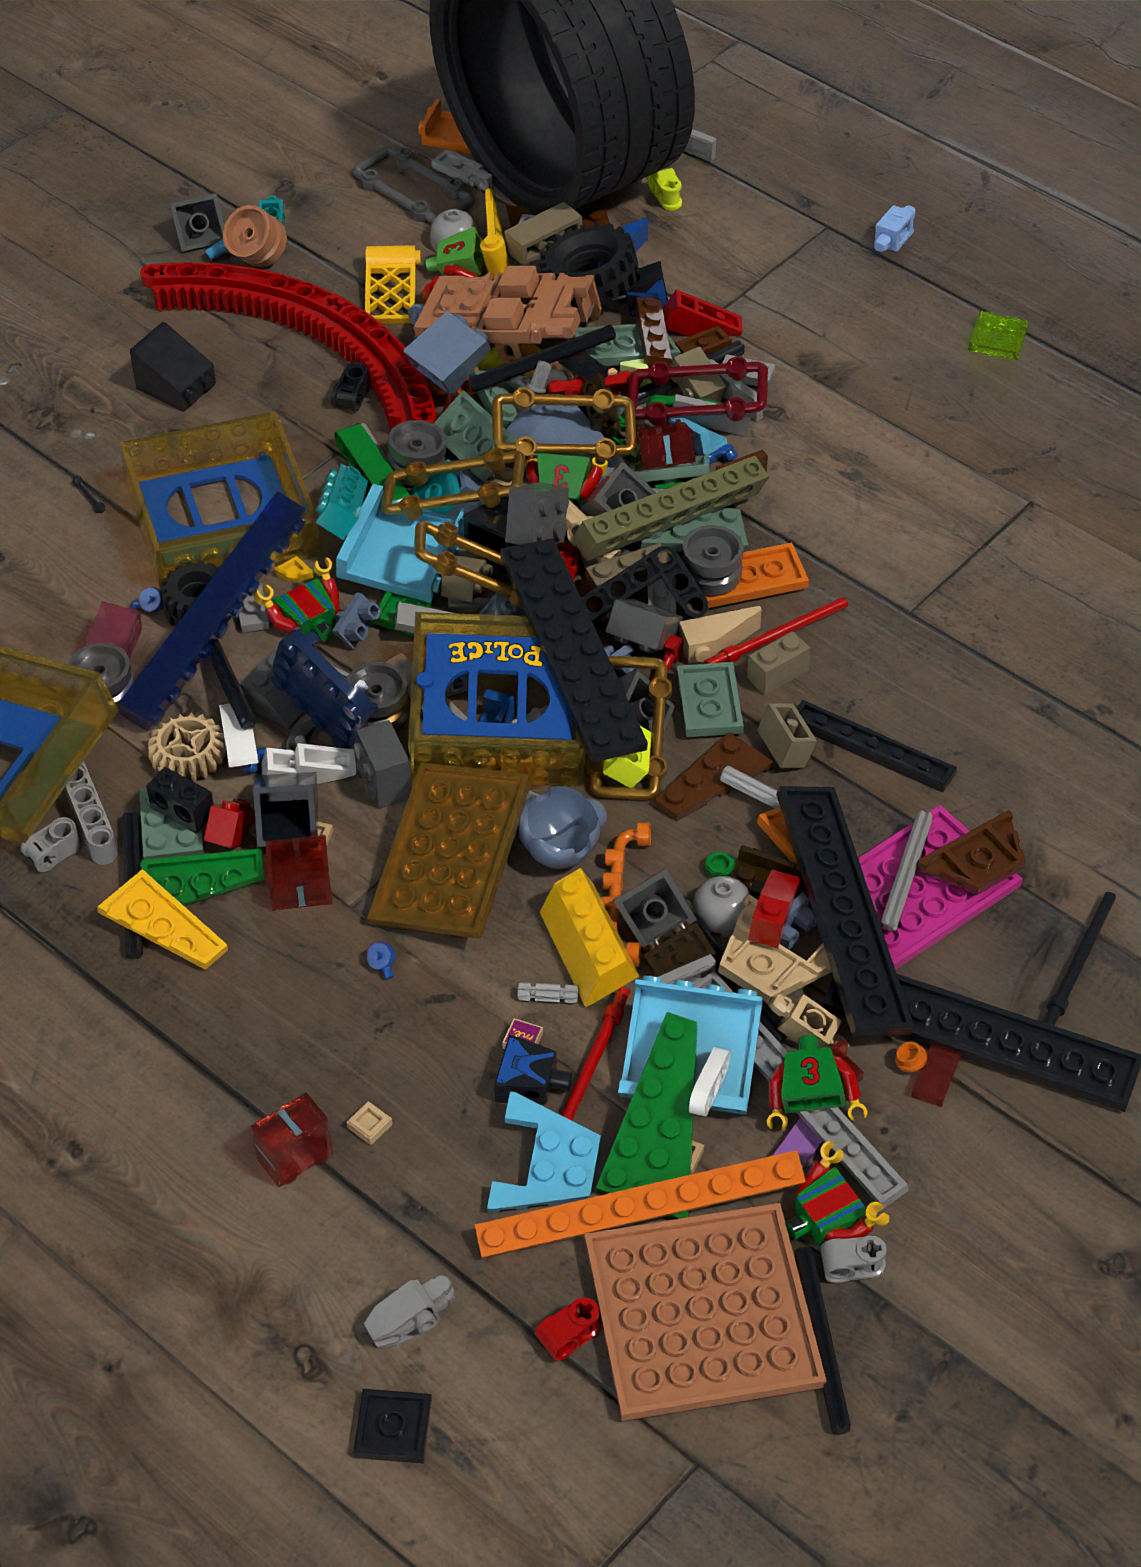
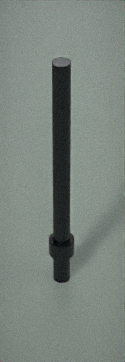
[1043,892,1116,1026]

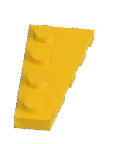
[97,869,228,970]

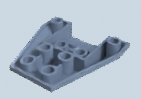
[506,394,630,483]

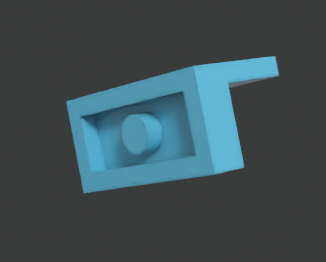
[668,417,728,455]

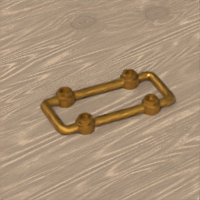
[492,387,637,462]
[381,448,525,520]
[414,521,522,608]
[586,656,672,800]

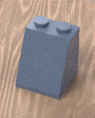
[403,311,491,397]

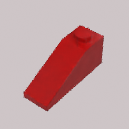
[662,289,743,336]
[748,870,801,949]

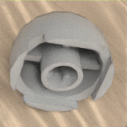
[430,209,478,252]
[693,876,751,937]

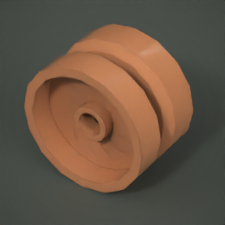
[223,205,287,268]

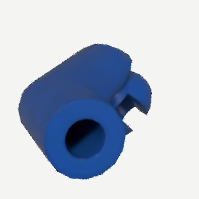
[709,444,738,464]

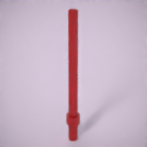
[704,597,848,664]
[561,987,630,1121]

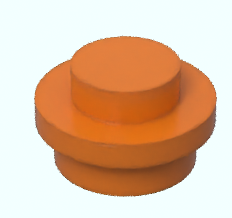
[895,1042,927,1072]

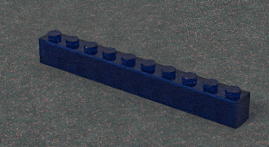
[119,491,306,731]

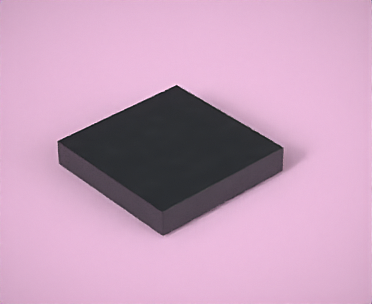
[353,1389,432,1464]

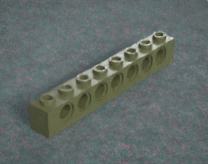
[572,456,769,561]

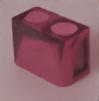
[85,602,142,660]

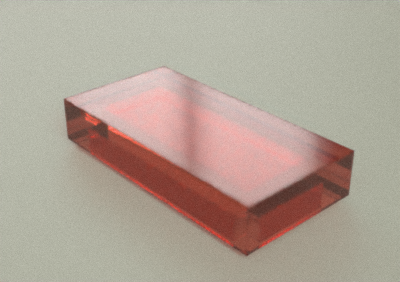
[911,1043,962,1107]

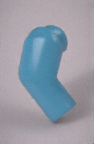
[205,239,230,261]

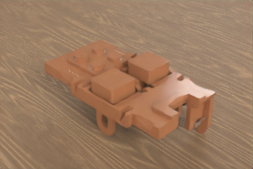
[413,266,602,363]

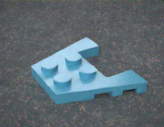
[487,1091,601,1214]

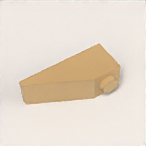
[679,606,762,665]

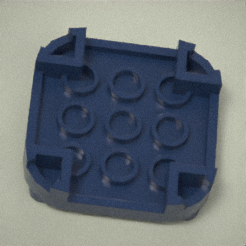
[271,626,378,749]

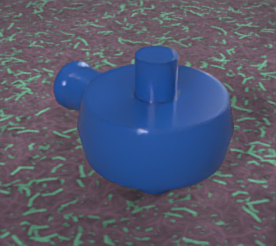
[131,587,164,613]
[367,941,396,980]

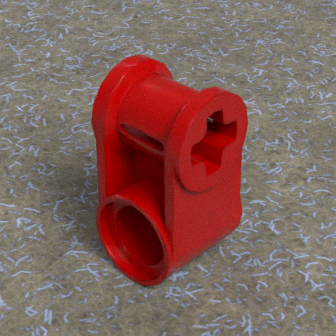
[534,1297,600,1361]

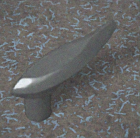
[286,720,316,750]

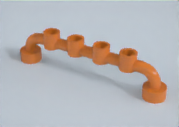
[601,823,651,967]

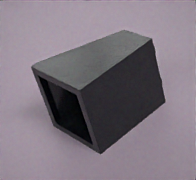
[130,322,216,412]
[463,496,517,574]
[253,772,318,847]

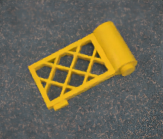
[480,188,511,279]
[365,245,421,324]

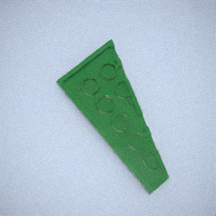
[596,1012,698,1219]

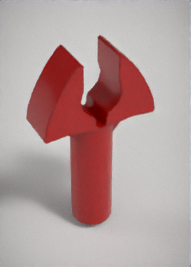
[652,635,684,680]

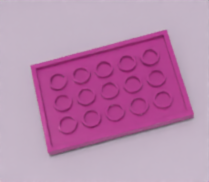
[806,805,1023,970]

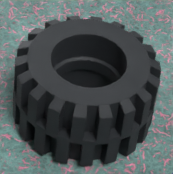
[161,561,234,634]

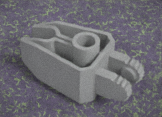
[364,1275,456,1348]

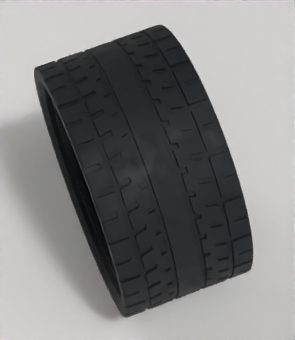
[429,0,695,215]

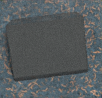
[613,868,697,952]

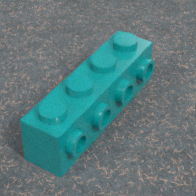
[315,463,368,540]

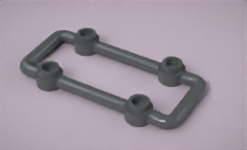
[352,146,474,224]

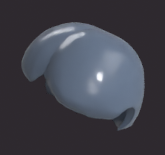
[517,786,607,869]

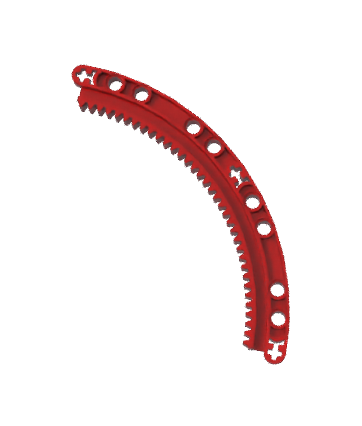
[140,262,436,431]

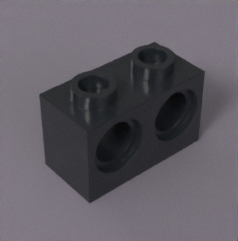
[146,767,214,833]

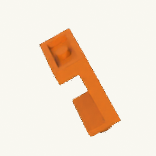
[418,99,472,154]

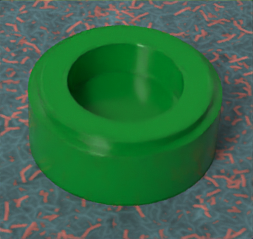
[705,852,735,878]

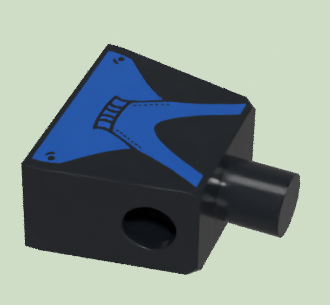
[611,261,668,317]
[494,1035,573,1105]

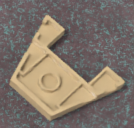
[718,895,832,1004]

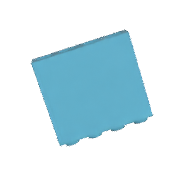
[336,484,466,603]
[618,976,763,1115]

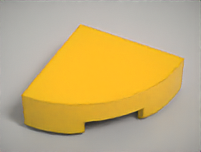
[275,556,313,582]

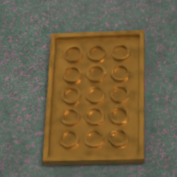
[367,763,533,939]

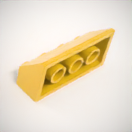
[540,868,639,1007]

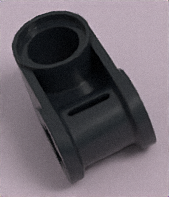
[331,362,369,411]

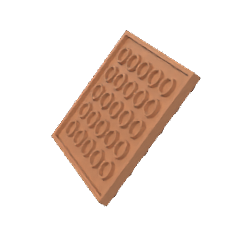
[584,1203,826,1421]

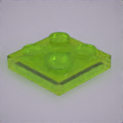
[968,311,1029,361]

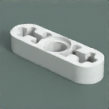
[689,1047,731,1117]

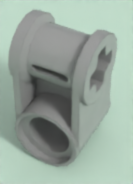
[20,817,81,872]
[820,1236,887,1283]

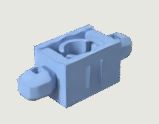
[874,205,915,252]

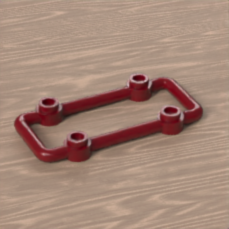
[628,356,768,426]

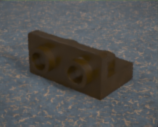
[581,373,621,437]
[730,845,797,900]
[643,921,716,977]

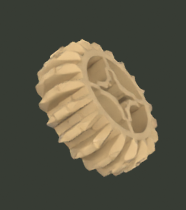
[148,712,227,782]

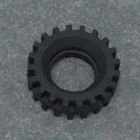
[539,223,639,307]

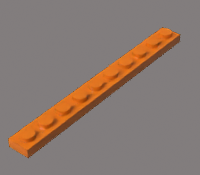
[475,1150,806,1259]

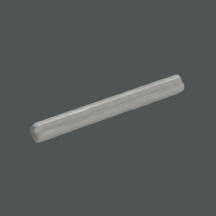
[881,810,933,932]

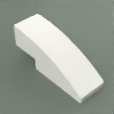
[219,704,258,768]
[261,743,357,784]

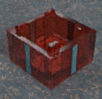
[635,419,696,470]
[265,835,333,911]
[251,1092,333,1187]

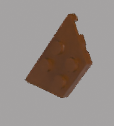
[917,810,1026,895]

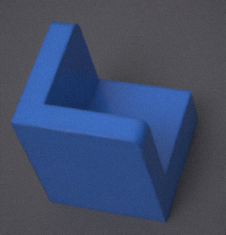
[479,689,515,723]

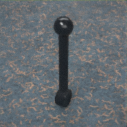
[72,476,105,513]

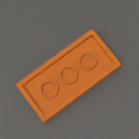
[700,542,809,608]

